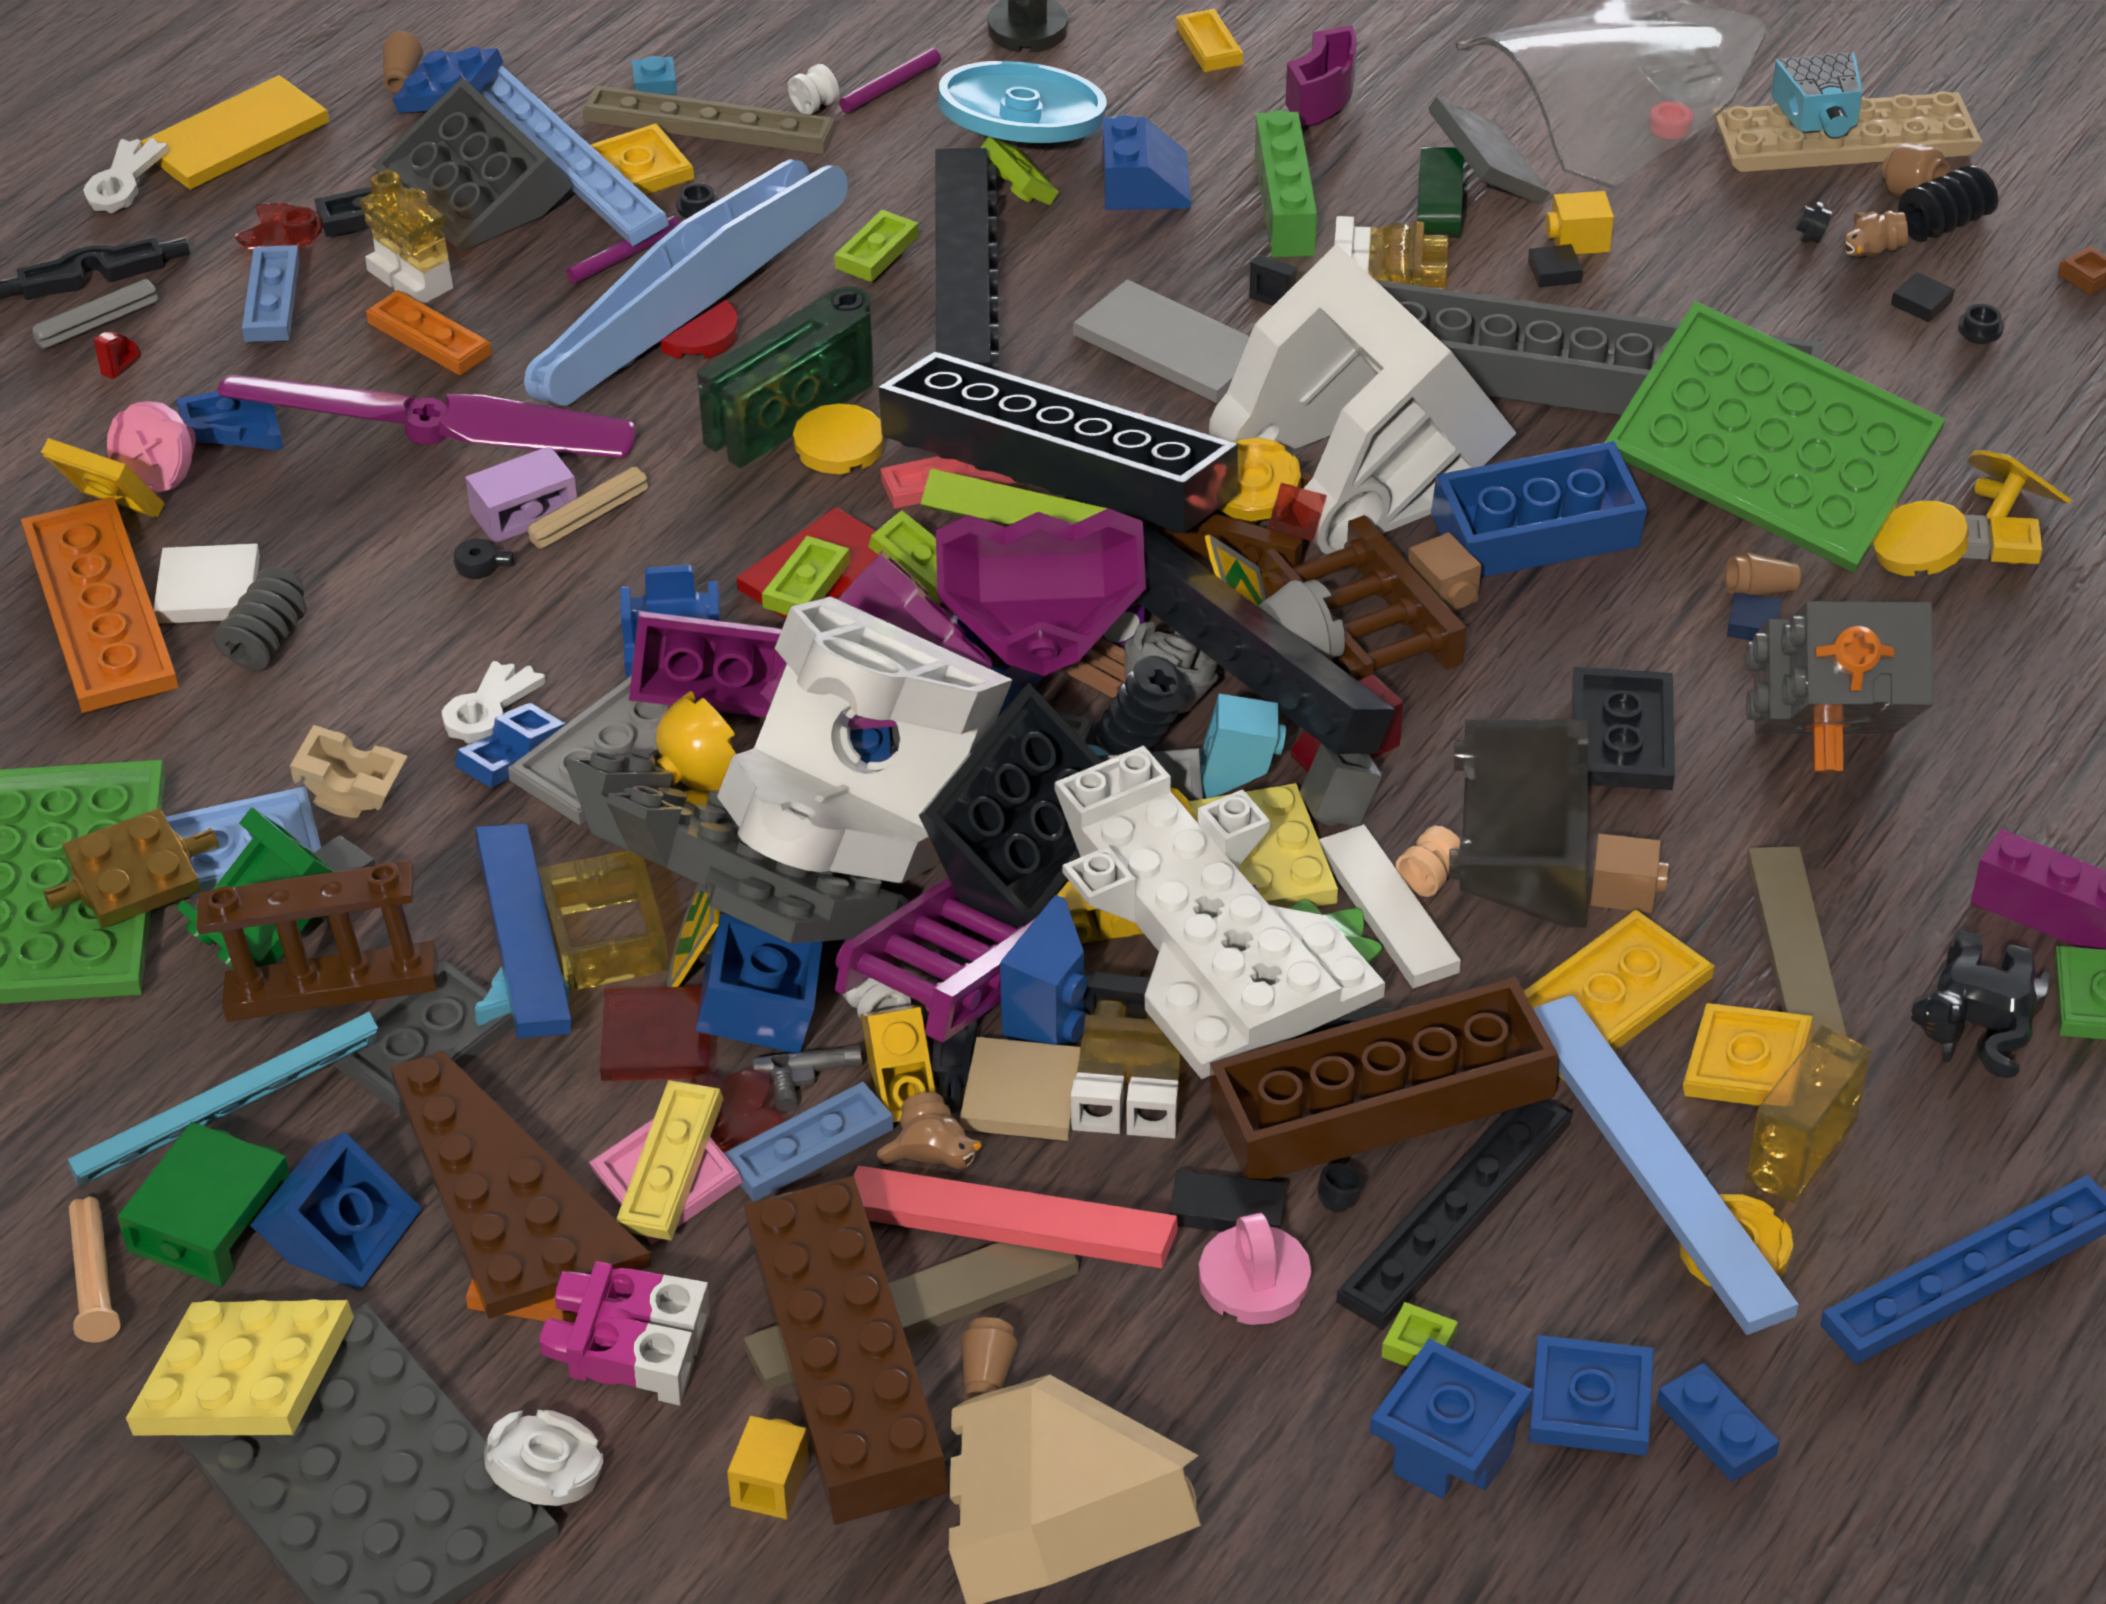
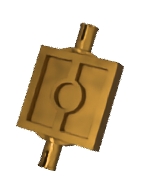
[43,808,219,928]

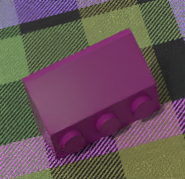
[629,611,785,717]
[1971,828,2106,950]

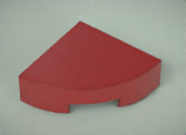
[93,332,141,379]

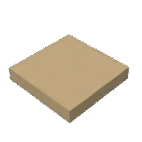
[960,1037,1083,1141]

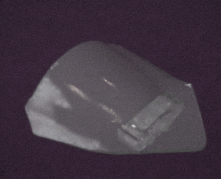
[1456,0,1768,189]

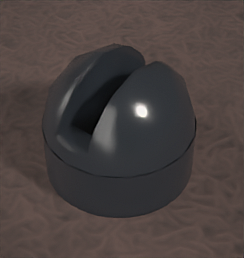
[1317,1163,1364,1213]

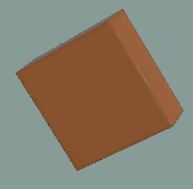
[2058,246,2106,295]

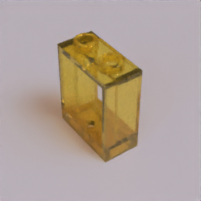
[538,850,669,991]
[1745,1025,1872,1204]

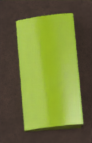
[920,468,1107,527]

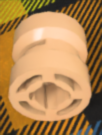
[1396,825,1467,897]

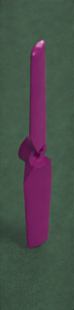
[218,374,636,458]

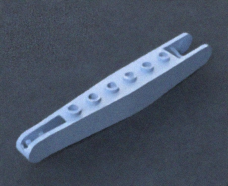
[524,159,848,406]

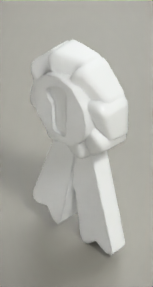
[83,138,169,213]
[441,661,546,744]

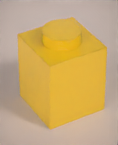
[1545,191,1614,254]
[727,1415,809,1519]

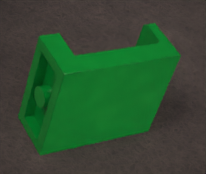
[176,807,336,968]
[118,1122,290,1287]

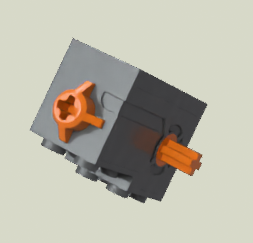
[1745,601,1934,774]

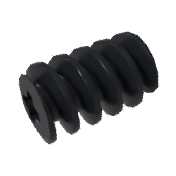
[1898,165,1999,242]
[1093,656,1189,754]

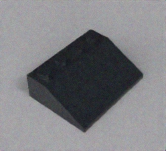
[918,683,1103,929]

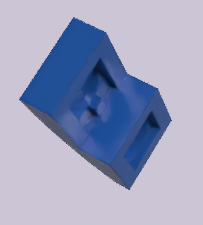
[455,703,565,788]

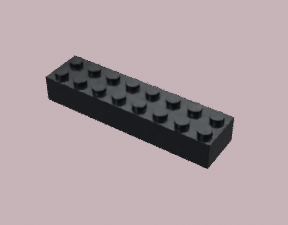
[879,352,1238,533]

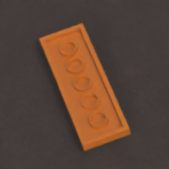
[21,496,179,713]

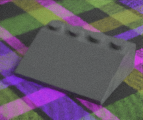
[372,77,574,252]

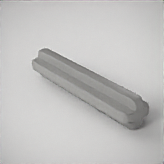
[32,279,158,349]

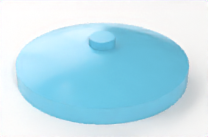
[938,61,1106,143]

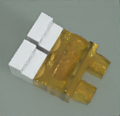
[360,169,453,304]
[1335,216,1448,290]
[1071,1000,1182,1139]

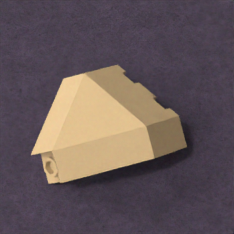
[949,1375,1201,1604]

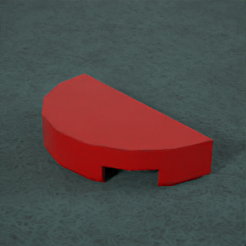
[661,300,739,359]

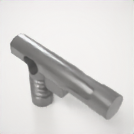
[753,1045,862,1112]

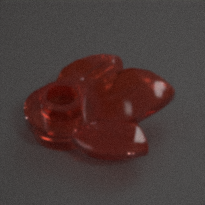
[235,203,322,249]
[689,1070,784,1153]

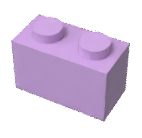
[465,446,577,544]

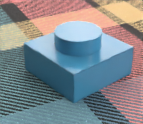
[632,56,677,95]

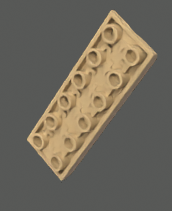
[1713,91,1982,172]

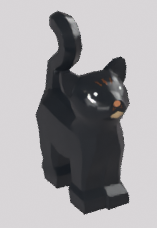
[1911,930,2052,1078]

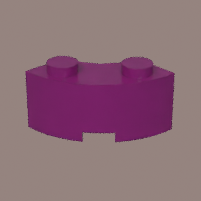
[1285,25,1357,127]

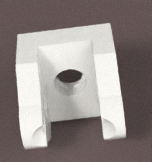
[1209,244,1517,554]
[717,597,1012,883]

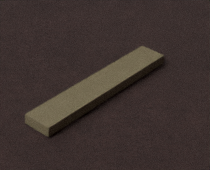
[583,86,835,154]
[1747,846,1857,1092]
[743,1242,1078,1391]

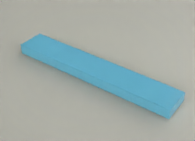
[68,1012,378,1187]

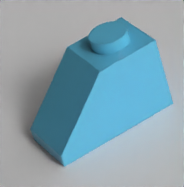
[1197,694,1286,800]

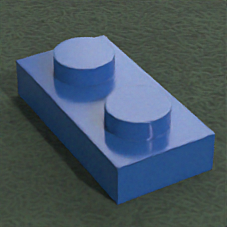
[1657,1363,1780,1482]

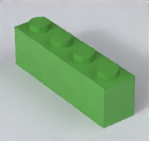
[1255,110,1317,258]

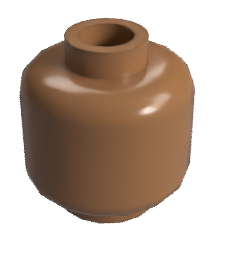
[1882,142,1950,198]

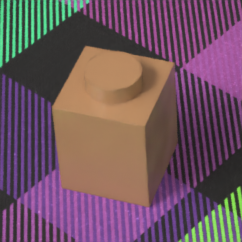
[1408,532,1481,611]
[1590,833,1669,913]

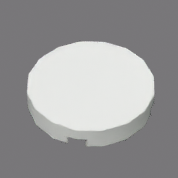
[484,1410,604,1506]

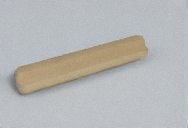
[527,467,648,549]

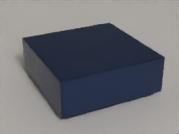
[1727,592,1782,640]

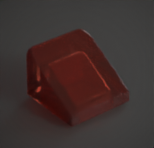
[1268,482,1327,542]

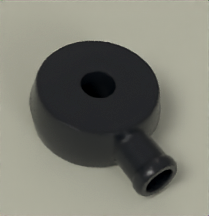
[453,538,514,579]

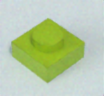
[1381,1302,1458,1367]

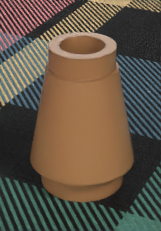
[382,31,423,93]
[1725,552,1801,596]
[961,1317,1018,1401]

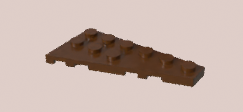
[391,1051,651,1319]

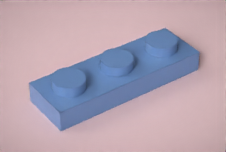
[242,245,300,343]
[724,1082,893,1202]

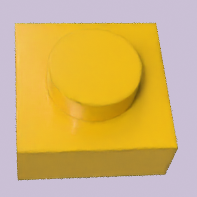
[1988,516,2042,564]

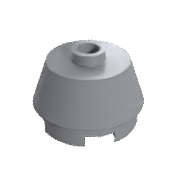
[1258,580,1345,662]
[1124,622,1218,713]

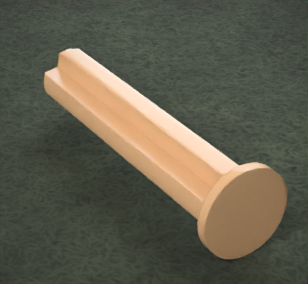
[69,1196,120,1343]

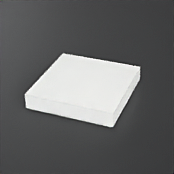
[153,544,260,624]

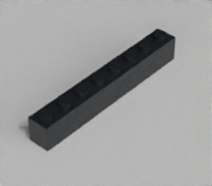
[935,148,1000,371]
[1136,523,1395,754]

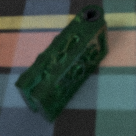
[697,286,874,469]

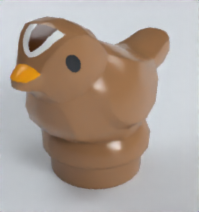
[1844,210,1908,257]
[877,1092,982,1170]

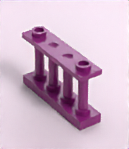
[835,878,1035,1043]

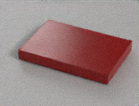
[736,507,878,619]

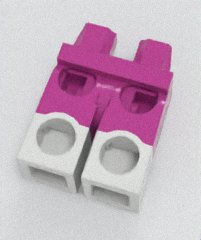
[539,1261,710,1406]

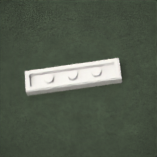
[1319,825,1461,989]

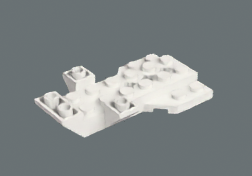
[1055,746,1385,1079]

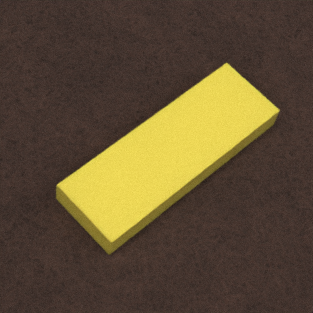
[616,1080,724,1241]

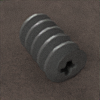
[213,567,307,671]

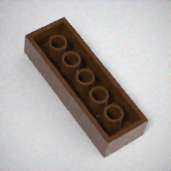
[1210,977,1558,1180]
[744,1176,949,1525]

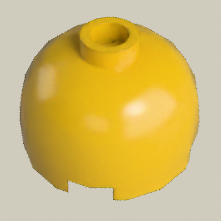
[655,691,736,791]

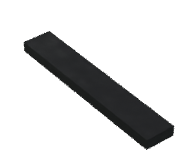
[1336,1100,1572,1330]

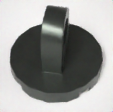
[987,0,1068,52]

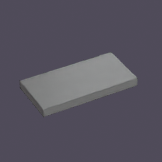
[1073,279,1250,403]
[508,675,719,825]

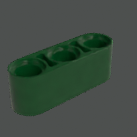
[1416,146,1464,238]

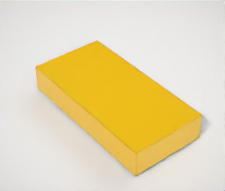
[1176,9,1243,72]

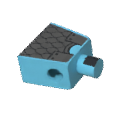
[1771,52,1862,137]

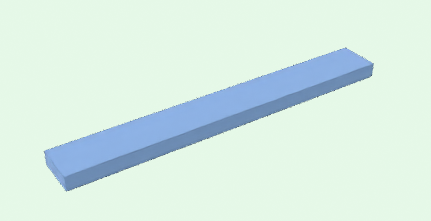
[480,65,669,246]
[1533,995,1798,1335]

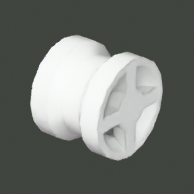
[788,64,840,115]

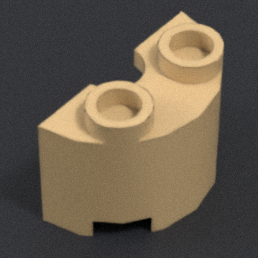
[290,725,408,818]

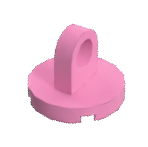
[107,401,196,494]
[1198,1213,1312,1325]

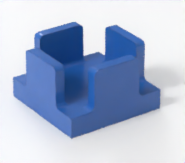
[620,565,721,677]
[1369,1339,1532,1498]

